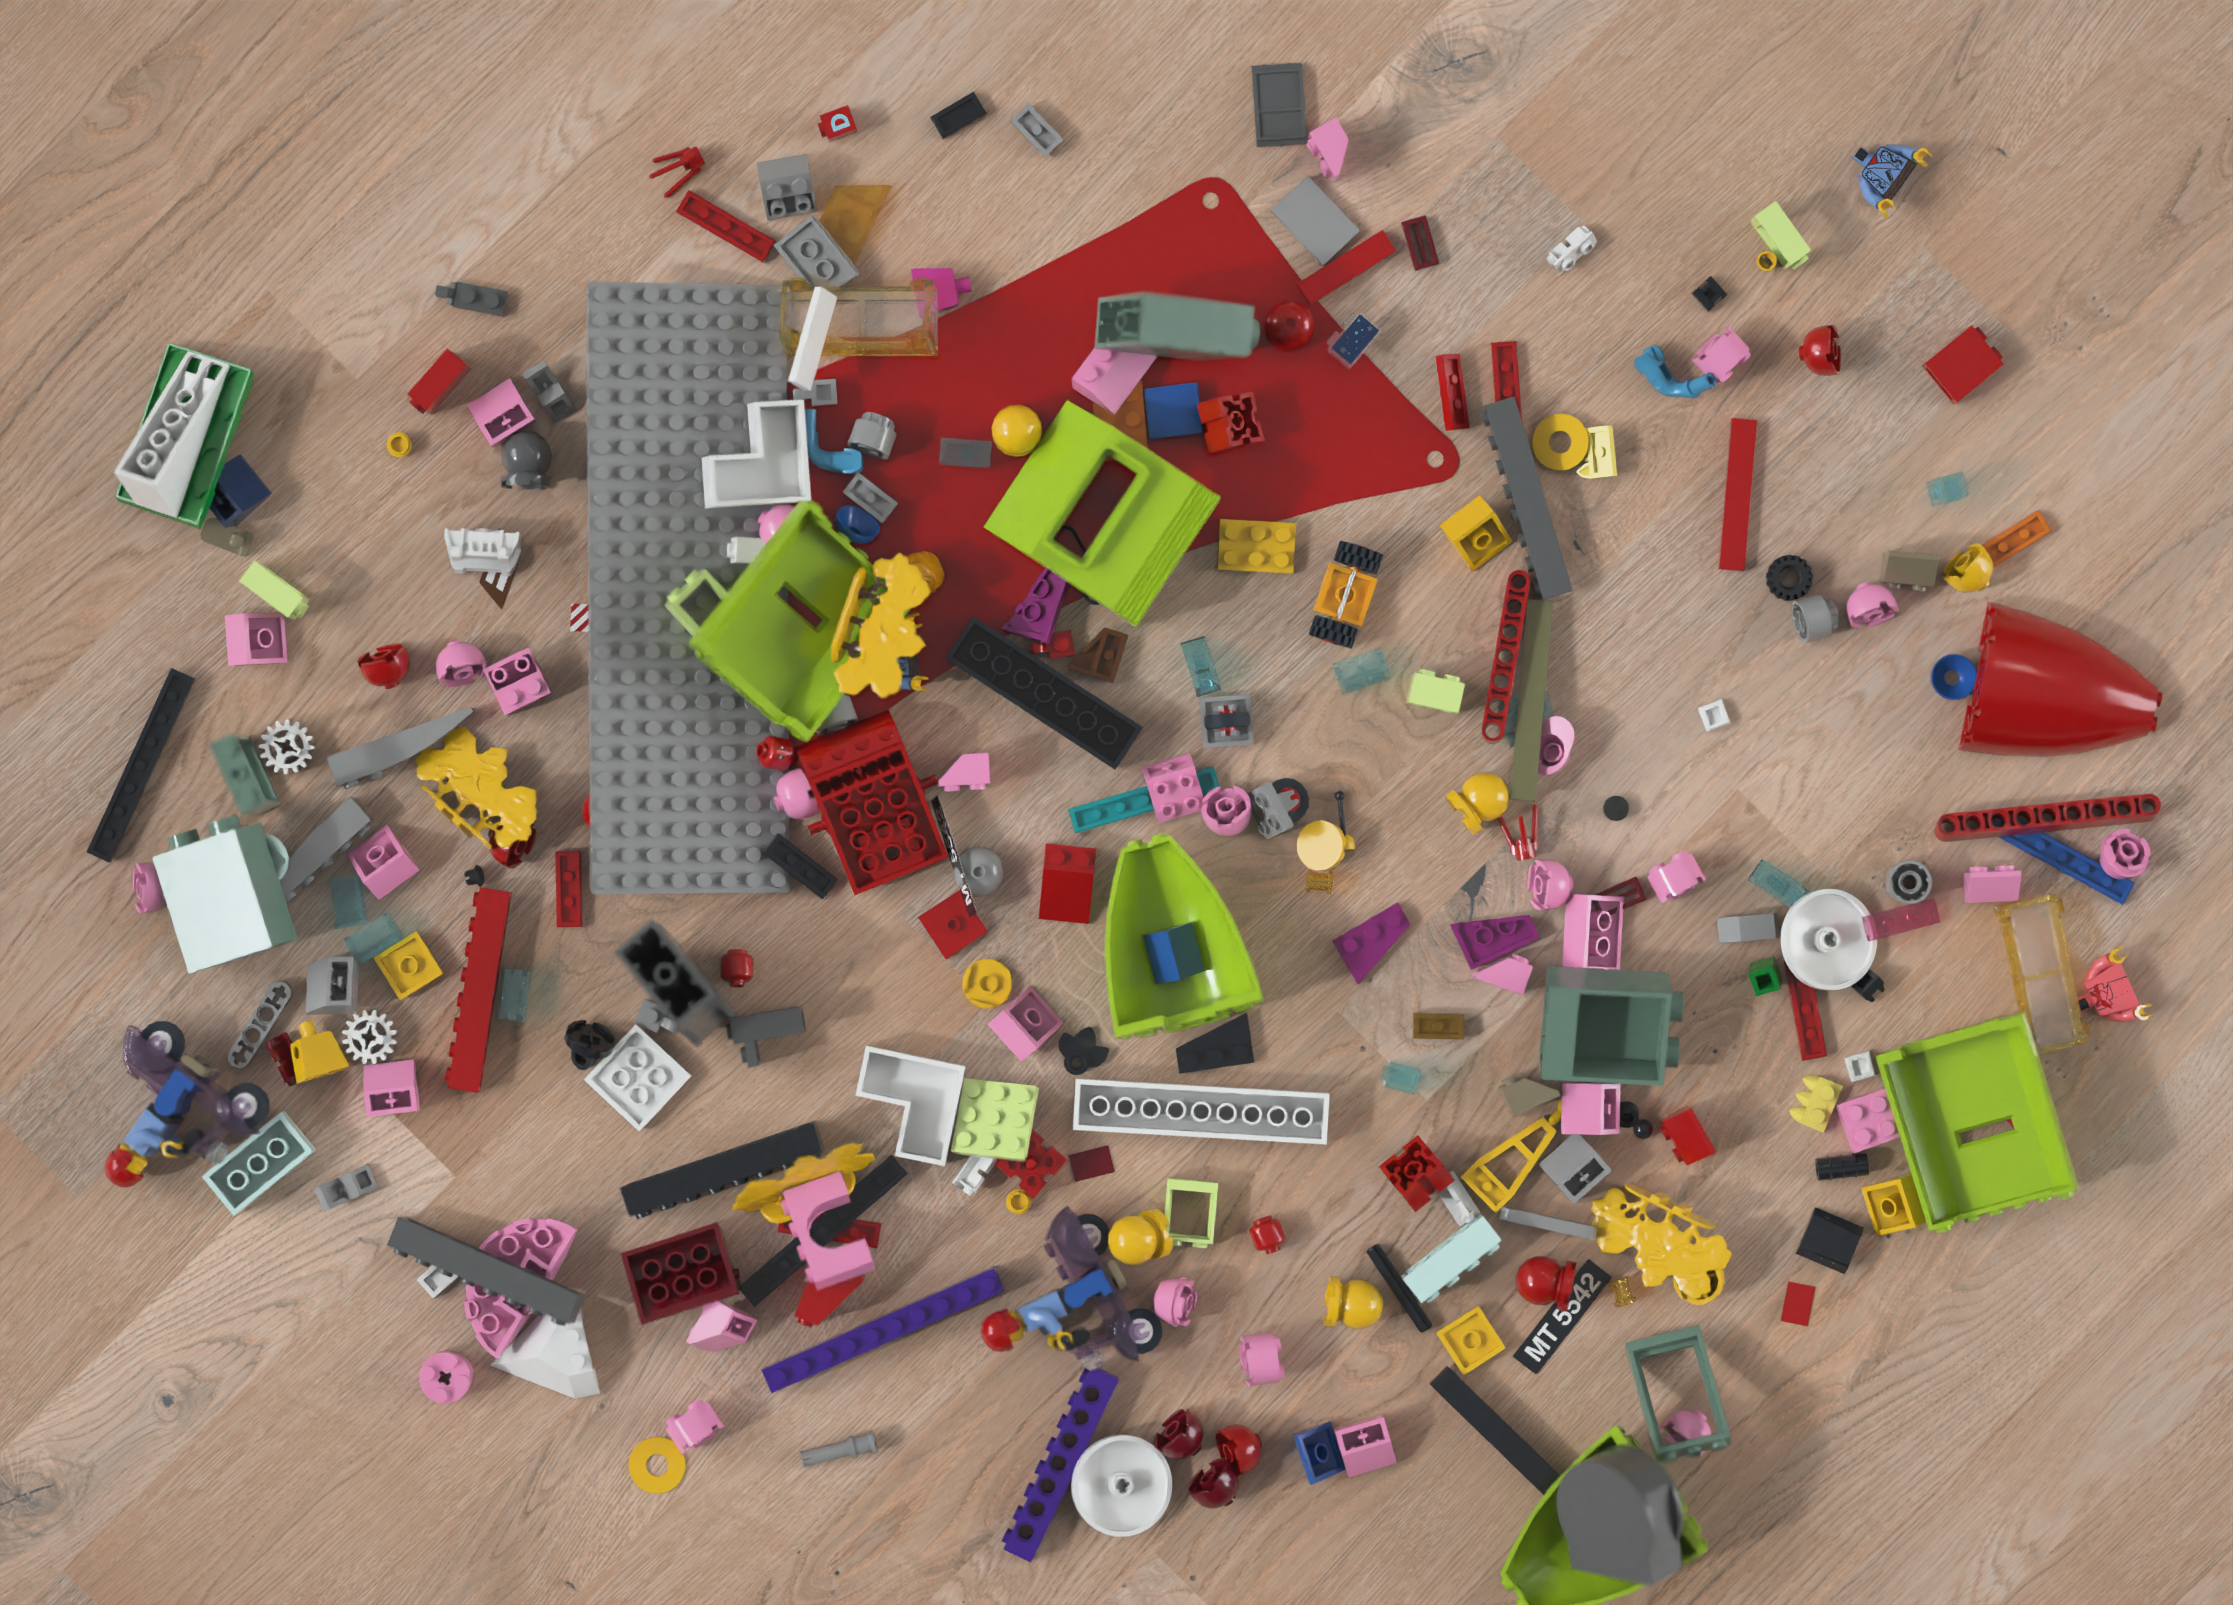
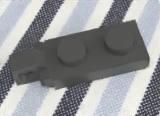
[435,282,508,317]

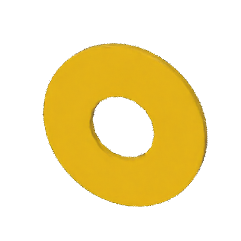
[1532,414,1589,471]
[629,1437,686,1494]

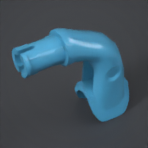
[1634,345,1716,399]
[805,409,863,474]

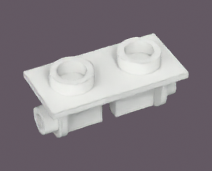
[1546,225,1597,275]
[952,1156,999,1196]
[1436,1171,1481,1227]

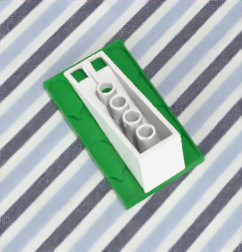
[114,342,254,530]

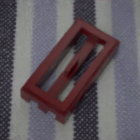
[1401,215,1440,271]
[1592,876,1646,915]

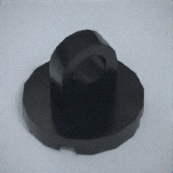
[564,1020,615,1070]

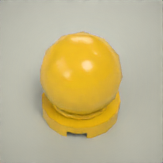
[992,405,1042,457]
[1445,772,1510,835]
[1108,1209,1173,1265]
[1323,1276,1384,1330]

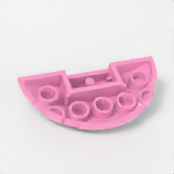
[464,1218,578,1359]

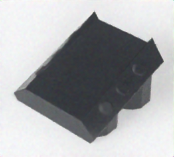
[1796,1207,1864,1274]

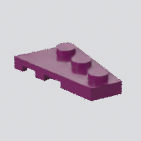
[1001,568,1069,644]
[1332,902,1410,984]
[1450,915,1540,970]

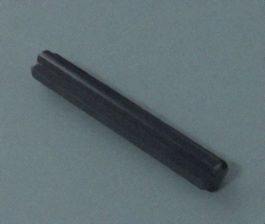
[1367,1244,1432,1333]

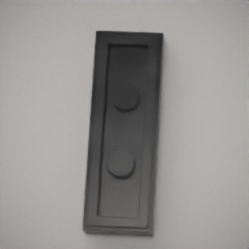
[762,833,838,899]

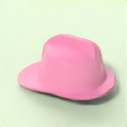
[1538,716,1575,775]

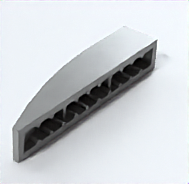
[327,707,475,789]

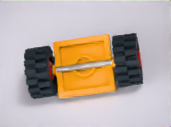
[1309,541,1383,649]

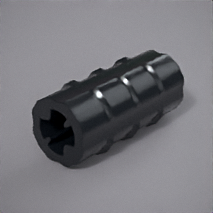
[1815,1153,1869,1181]

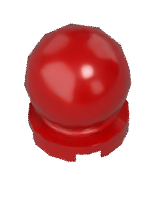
[1516,1256,1577,1312]

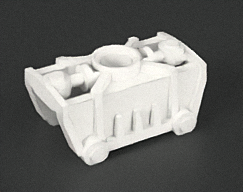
[444,528,522,576]

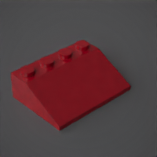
[621,1222,739,1325]

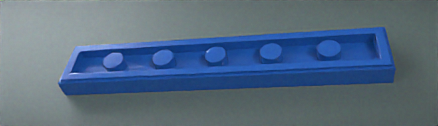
[1993,818,2135,905]

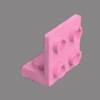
[1141,753,1204,823]

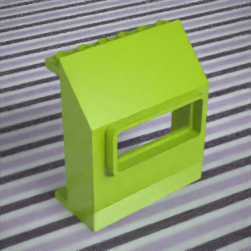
[984,400,1220,628]

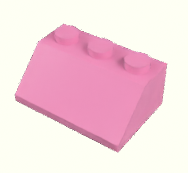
[1072,348,1158,415]
[1562,894,1624,970]

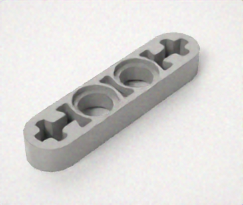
[228,981,292,1068]
[1499,1207,1598,1240]

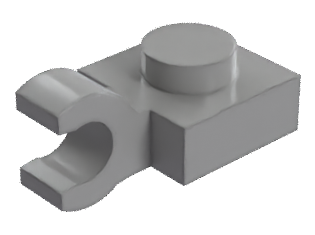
[793,379,837,407]
[634,999,679,1034]

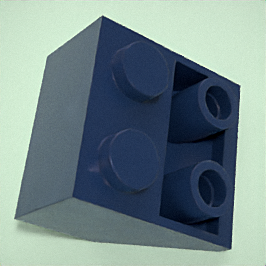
[209,455,272,528]

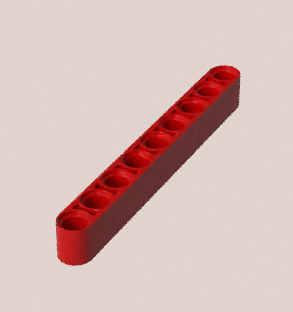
[1934,794,2161,842]

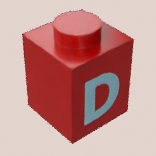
[817,105,858,142]

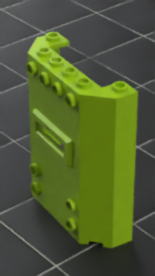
[688,500,911,741]
[1875,1012,2079,1233]

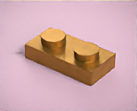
[1413,1013,1464,1040]

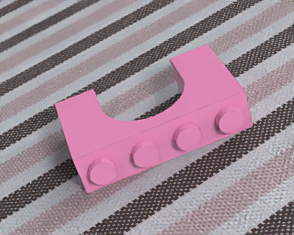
[781,1171,875,1290]

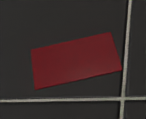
[1069,1145,1115,1182]

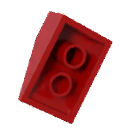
[1039,844,1096,924]

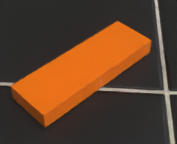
[1982,510,2052,567]

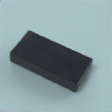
[930,91,987,140]

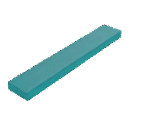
[1068,766,1219,833]

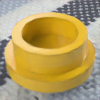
[386,432,412,458]
[1006,1189,1031,1214]

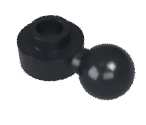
[1620,1101,1653,1139]

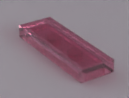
[1862,898,1941,941]

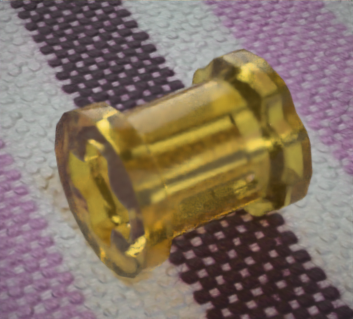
[1306,869,1333,894]
[1608,1276,1637,1307]

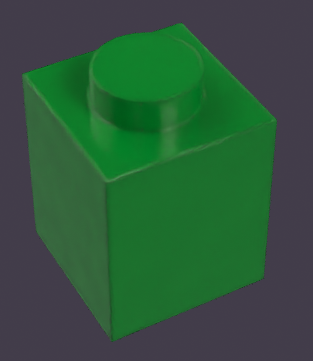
[1748,956,1782,996]

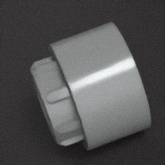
[847,412,897,460]
[1792,595,1839,643]
[816,695,858,736]
[1885,860,1932,904]

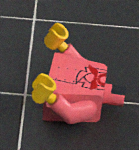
[2074,945,2154,1023]

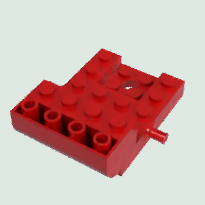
[795,710,949,895]

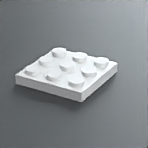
[584,1024,692,1131]

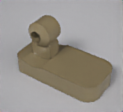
[200,518,254,557]

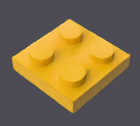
[374,931,444,1001]
[1436,1305,1506,1376]

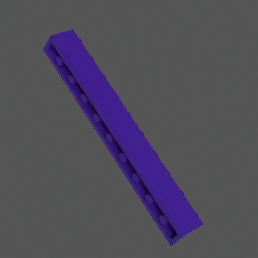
[761,1266,1005,1393]

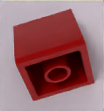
[794,1274,865,1328]

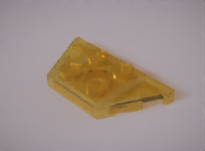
[819,185,891,265]

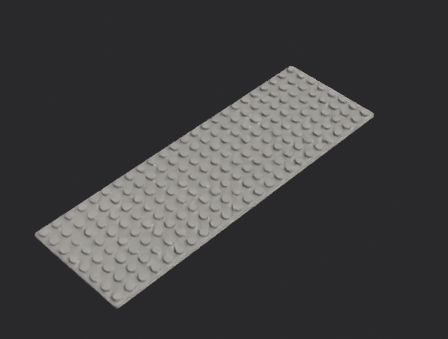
[587,282,790,894]

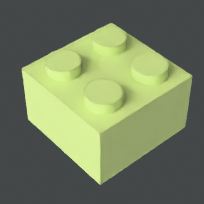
[1406,669,1465,714]

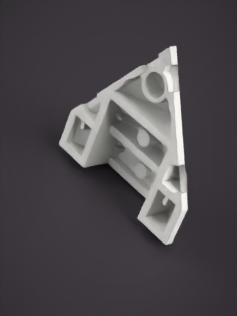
[490,1307,600,1399]

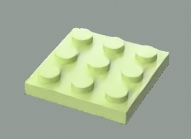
[951,1078,1039,1162]

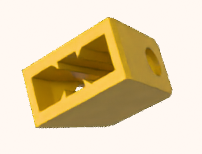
[290,1020,349,1084]

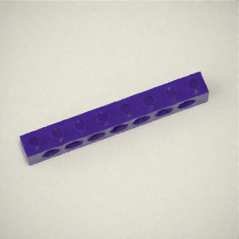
[1002,1364,1119,1563]

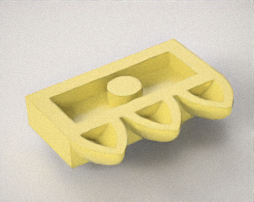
[1577,425,1617,479]
[1789,1075,1843,1133]

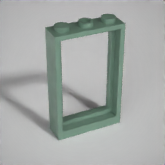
[209,734,281,815]
[1625,1325,1731,1463]

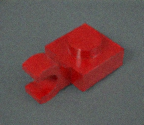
[1029,630,1075,659]

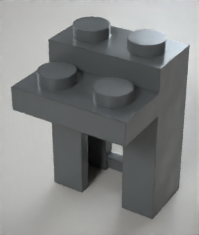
[726,1006,807,1068]

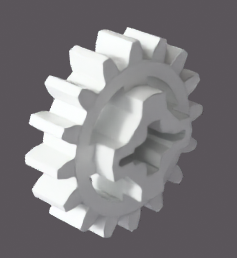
[259,719,315,774]
[342,1010,398,1064]

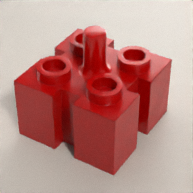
[1197,392,1265,453]
[996,1128,1067,1199]
[1379,1135,1455,1212]

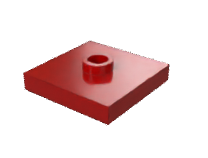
[918,890,988,959]

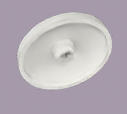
[1781,889,1877,991]
[1071,1434,1172,1537]

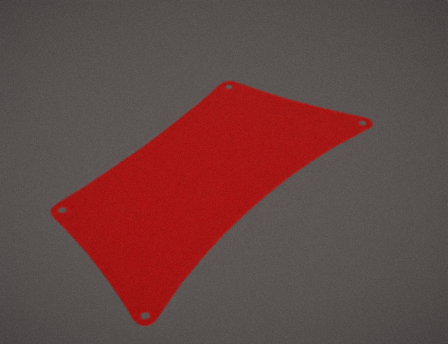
[787,177,1459,773]

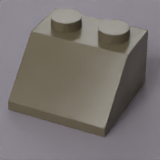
[1880,550,1940,592]
[1499,1074,1561,1117]

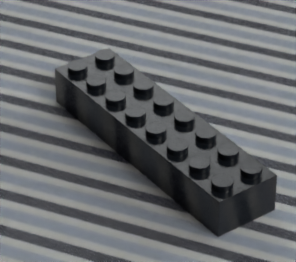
[945,616,1143,770]
[620,1121,825,1219]

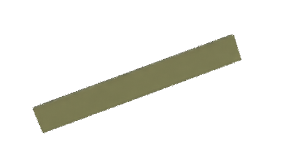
[1510,599,1553,802]

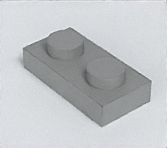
[1010,103,1064,158]
[843,472,898,523]

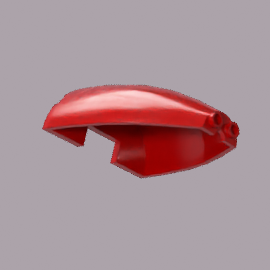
[1958,602,2162,757]

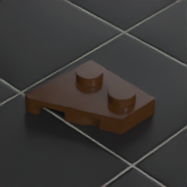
[1067,627,1129,683]

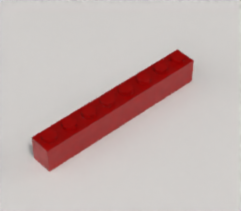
[445,887,512,1093]

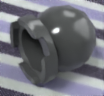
[501,431,552,490]

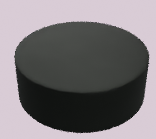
[1603,796,1629,821]

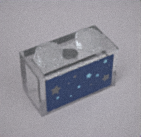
[1326,311,1383,370]

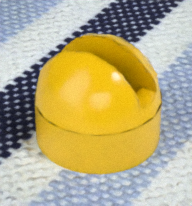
[1757,251,1777,271]

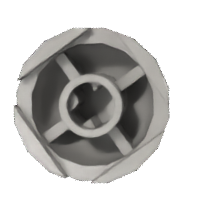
[954,846,1004,897]

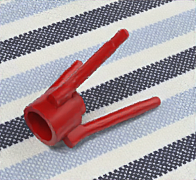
[649,146,705,198]
[1497,804,1538,861]

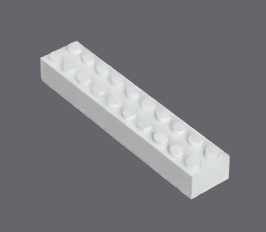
[1073,1078,1330,1144]

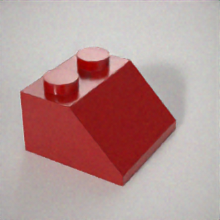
[1660,1105,1716,1166]

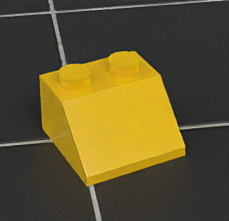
[1439,495,1513,572]
[1861,1173,1927,1236]

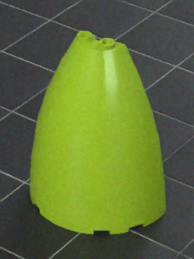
[1105,833,1264,1039]
[1500,1425,1708,1605]

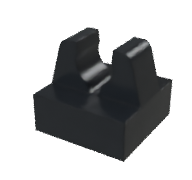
[1691,276,1728,312]
[1851,969,1885,1002]

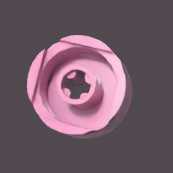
[1692,326,1751,383]
[1647,850,1706,905]
[1239,1332,1285,1387]
[419,1350,473,1403]
[665,1399,725,1455]

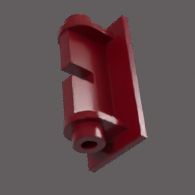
[266,1032,297,1087]

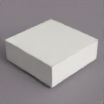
[1698,699,1731,732]
[1844,1051,1876,1082]

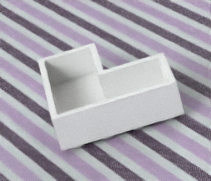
[702,400,811,509]
[855,1045,966,1166]

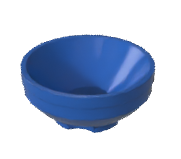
[835,505,880,545]
[1930,654,1977,700]

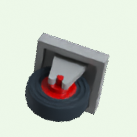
[1199,694,1254,748]
[1247,778,1309,840]

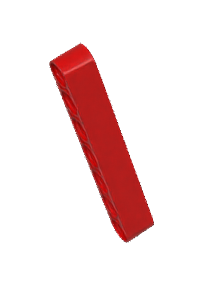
[1482,570,1530,744]

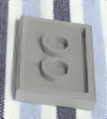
[1271,176,1360,266]
[773,213,860,295]

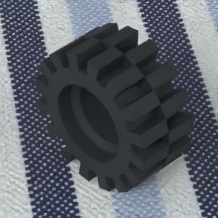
[1766,555,1813,601]

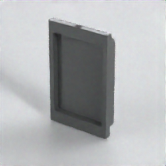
[1251,63,1307,147]

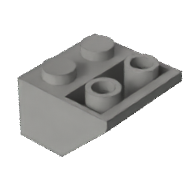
[757,154,817,220]
[306,957,359,1015]
[1538,1134,1612,1204]

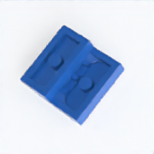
[1144,383,1204,440]

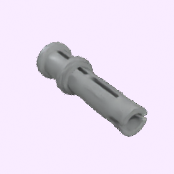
[800,1430,878,1467]

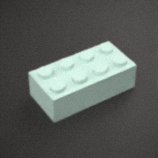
[202,1111,316,1216]
[1400,1214,1502,1303]

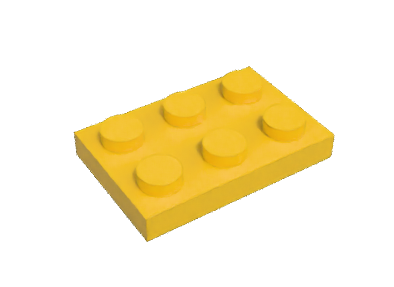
[1217,519,1296,574]

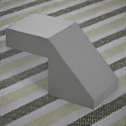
[523,360,576,423]
[1717,913,1779,943]
[314,1164,378,1212]

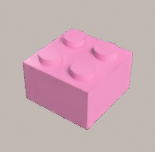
[1835,1087,1900,1153]

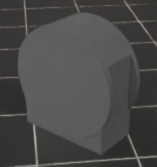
[614,919,737,1048]
[1557,1445,1683,1586]

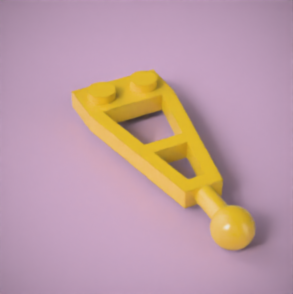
[1460,1098,1562,1213]

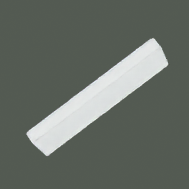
[788,287,837,391]

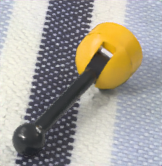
[1335,791,1355,852]

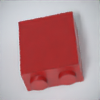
[1922,325,2004,405]
[407,348,471,415]

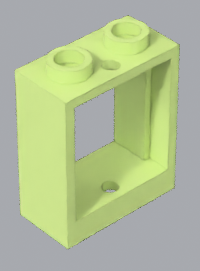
[1750,201,1811,270]
[239,561,310,620]
[664,569,727,636]
[1164,1178,1218,1248]

